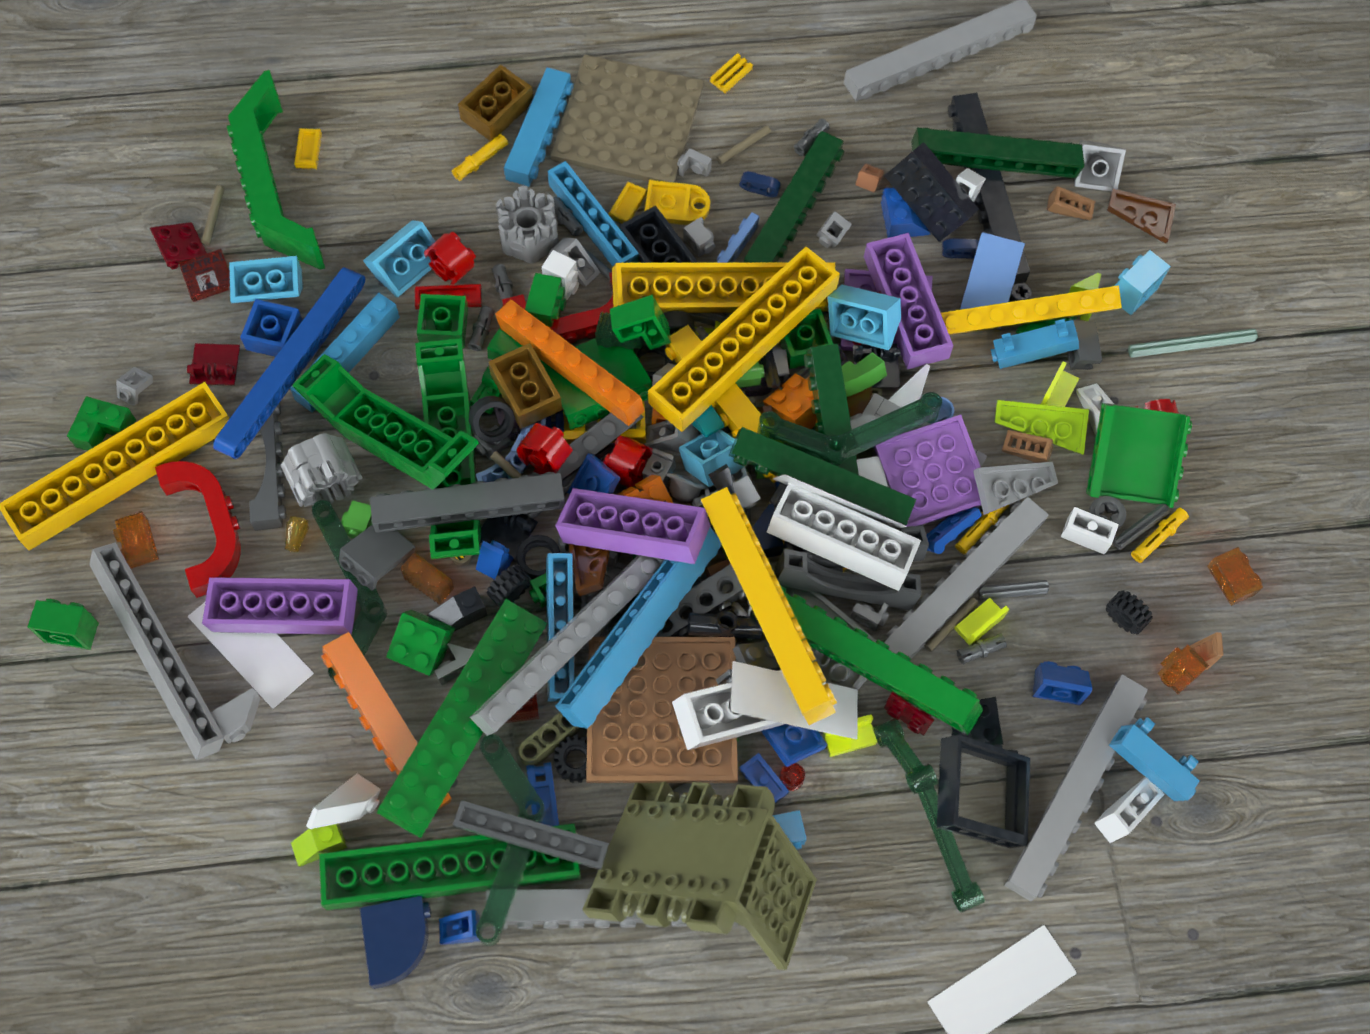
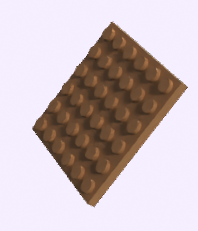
[586,637,738,783]

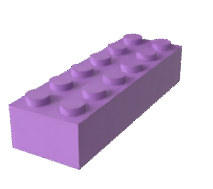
[864,233,953,369]
[555,488,710,564]
[202,578,358,635]

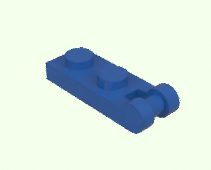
[926,507,982,554]
[526,762,559,826]

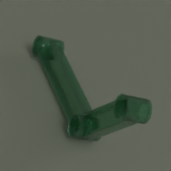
[757,392,942,466]
[311,500,387,686]
[873,718,985,913]
[475,734,546,946]

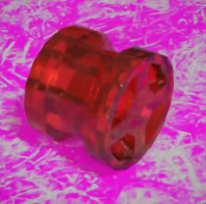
[779,763,805,791]

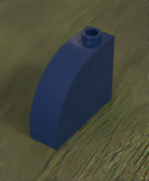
[360,896,431,989]

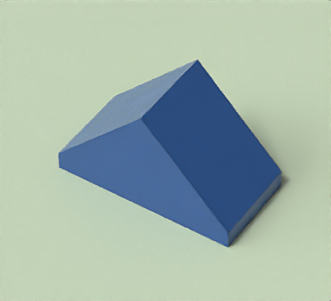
[439,910,480,945]

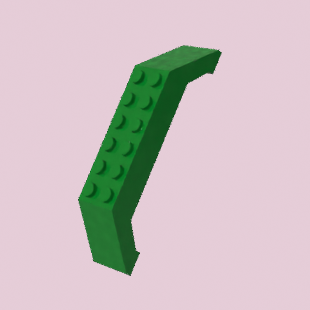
[226,70,326,270]
[415,338,481,559]
[292,354,479,490]

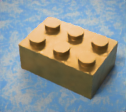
[458,64,533,141]
[488,343,562,429]

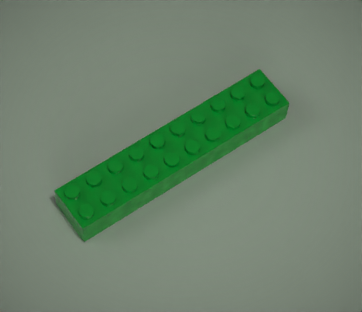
[750,586,983,736]
[377,599,548,838]
[319,824,581,910]

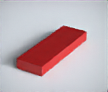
[415,284,482,309]

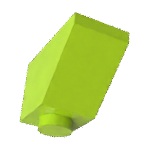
[291,823,347,867]

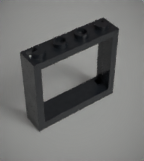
[936,733,1030,848]

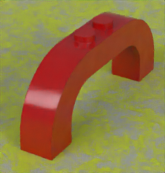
[502,272,614,344]
[155,461,241,598]

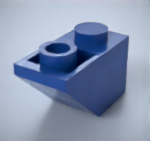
[476,540,514,580]

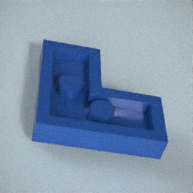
[739,753,790,804]

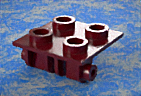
[150,222,208,269]
[187,343,240,386]
[884,692,935,736]

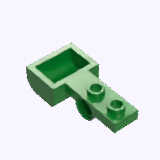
[470,328,522,414]

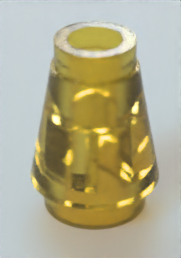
[285,516,310,552]

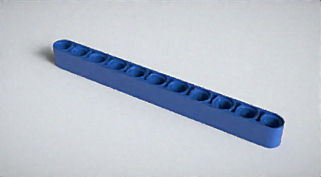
[213,267,365,459]

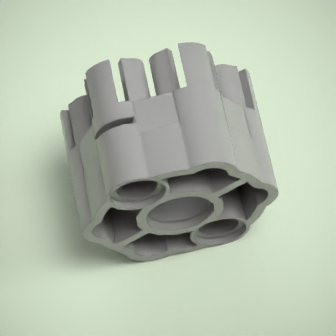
[496,186,559,263]
[281,433,362,510]

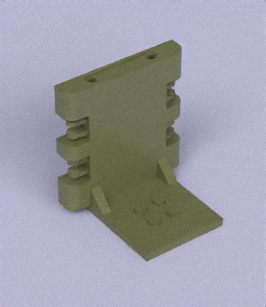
[582,782,817,970]

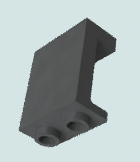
[339,525,415,591]

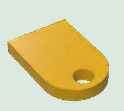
[645,180,710,225]

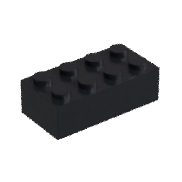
[884,142,979,242]
[619,205,698,263]

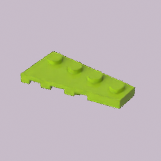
[994,400,1089,455]

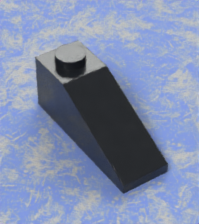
[426,586,488,631]

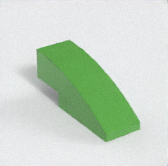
[842,352,887,397]

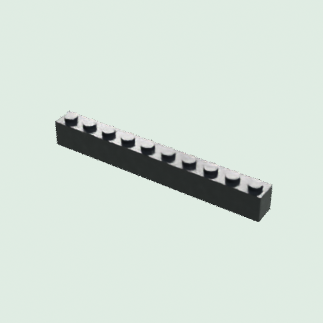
[948,93,1030,285]

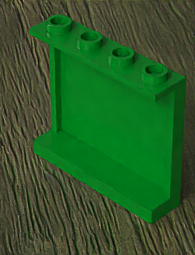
[540,332,652,430]
[1086,403,1192,508]

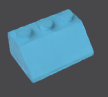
[363,220,435,297]
[229,256,303,303]
[828,285,901,350]

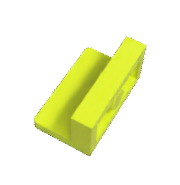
[1041,361,1080,407]
[954,598,1009,646]
[822,714,877,757]

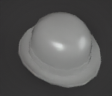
[666,473,708,502]

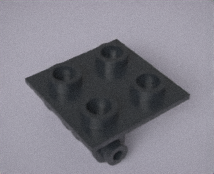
[853,344,900,388]
[480,514,538,561]
[952,696,1003,745]

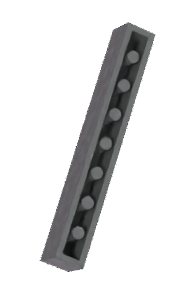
[370,472,565,533]

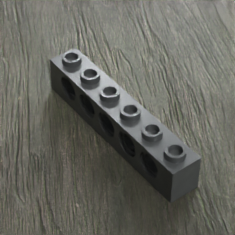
[655,564,775,637]

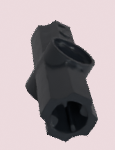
[687,611,762,639]

